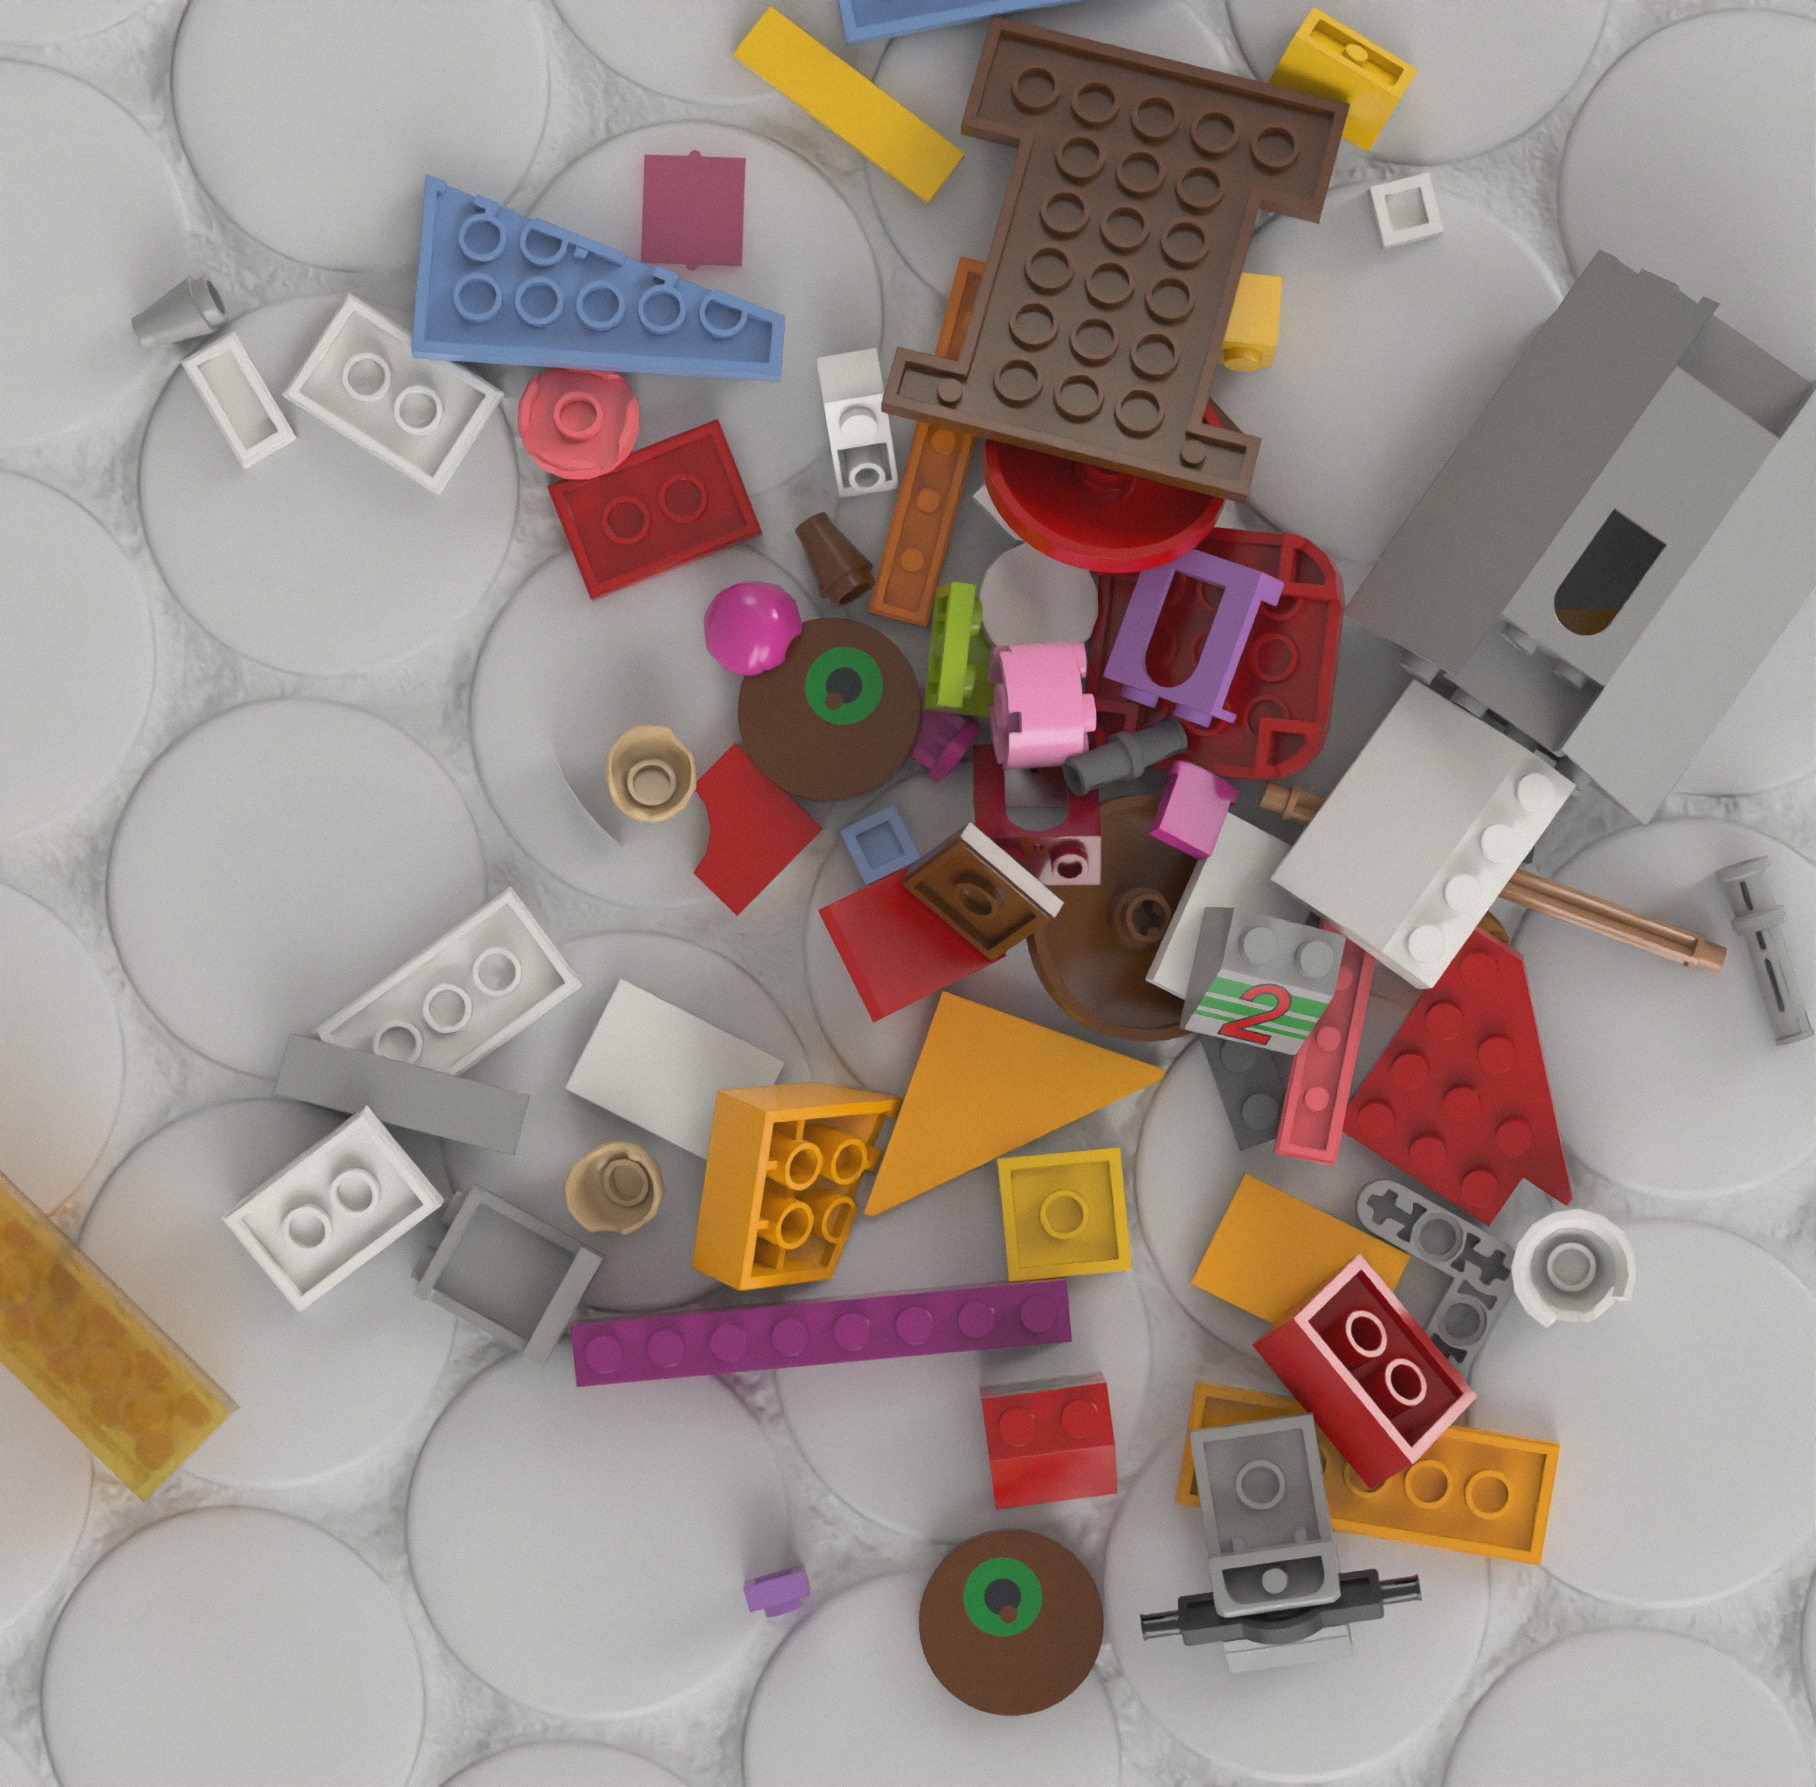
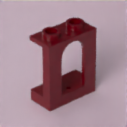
[973,743,1101,885]

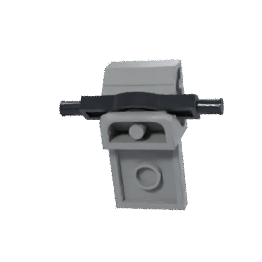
[1140,1412,1422,1674]

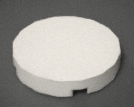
[975,543,1098,647]

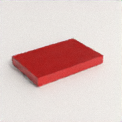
[547,419,763,601]

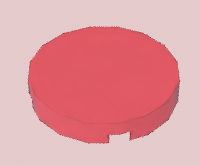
[517,367,640,480]

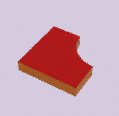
[693,742,823,916]

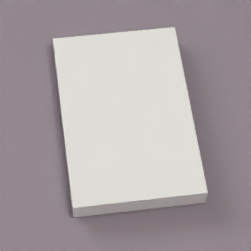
[282,292,505,497]
[1145,812,1311,1000]
[565,979,785,1160]
[221,1105,444,1313]

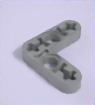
[1354,1179,1515,1378]

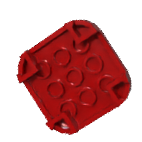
[1085,527,1345,782]

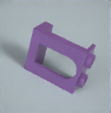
[1103,549,1285,727]

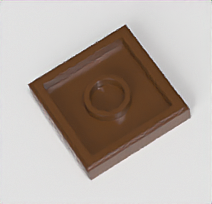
[900,822,1064,961]

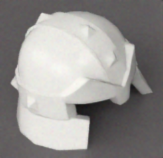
[1511,1209,1638,1328]

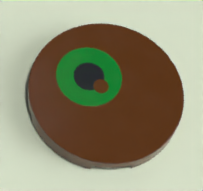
[738,618,923,803]
[919,1528,1104,1716]

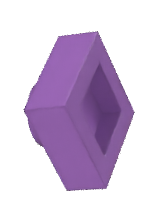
[743,1564,811,1618]

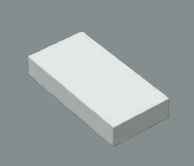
[180,331,298,469]

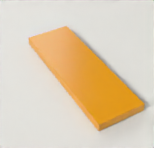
[1175,1380,1560,1566]

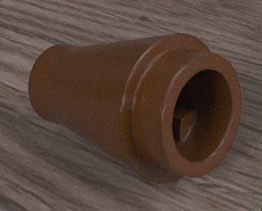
[795,512,876,607]

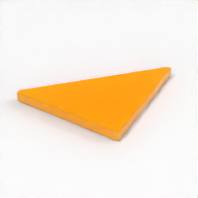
[864,991,1166,1217]

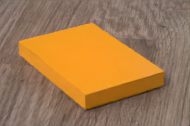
[1190,1172,1411,1324]

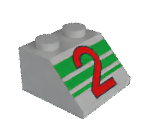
[1179,907,1347,1055]

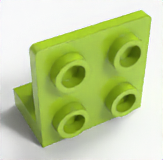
[922,581,995,719]

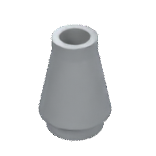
[131,275,228,351]

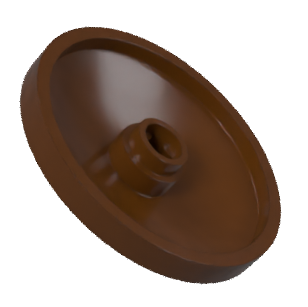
[1026,794,1198,1042]

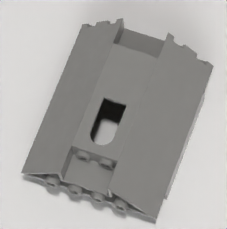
[1344,249,1816,826]

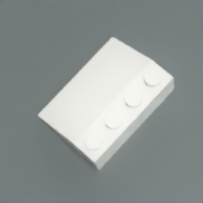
[1269,679,1577,989]

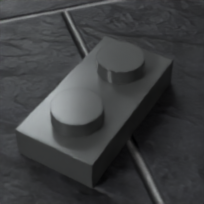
[1198,1034,1285,1151]

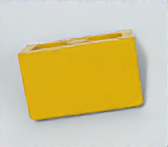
[1267,7,1418,150]

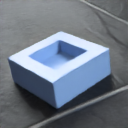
[839,804,921,886]

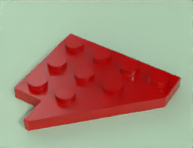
[1342,926,1573,1226]

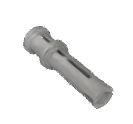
[1715,855,1815,1046]

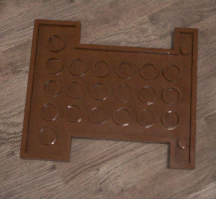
[881,15,1350,504]

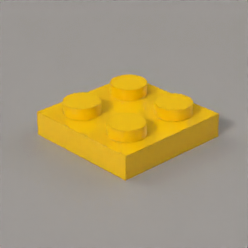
[997,1147,1132,1282]

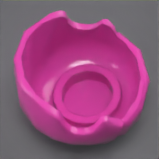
[704,581,802,676]

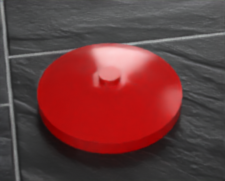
[982,403,1226,573]

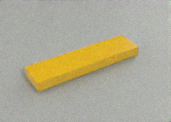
[733,6,965,205]

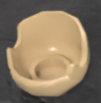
[603,725,696,824]
[564,1141,665,1235]

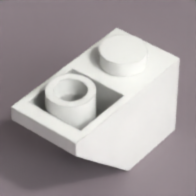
[816,348,899,499]

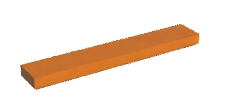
[868,256,986,629]

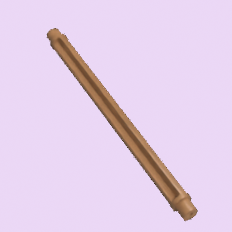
[1258,781,1727,973]

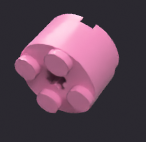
[988,641,1096,770]

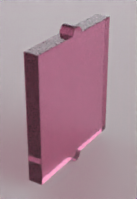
[641,150,746,271]

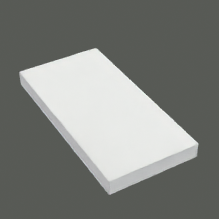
[312,886,584,1129]

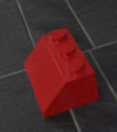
[1252,1253,1478,1489]

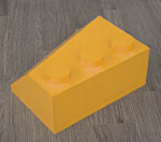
[691,1082,903,1291]

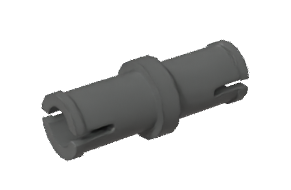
[1062,716,1188,797]

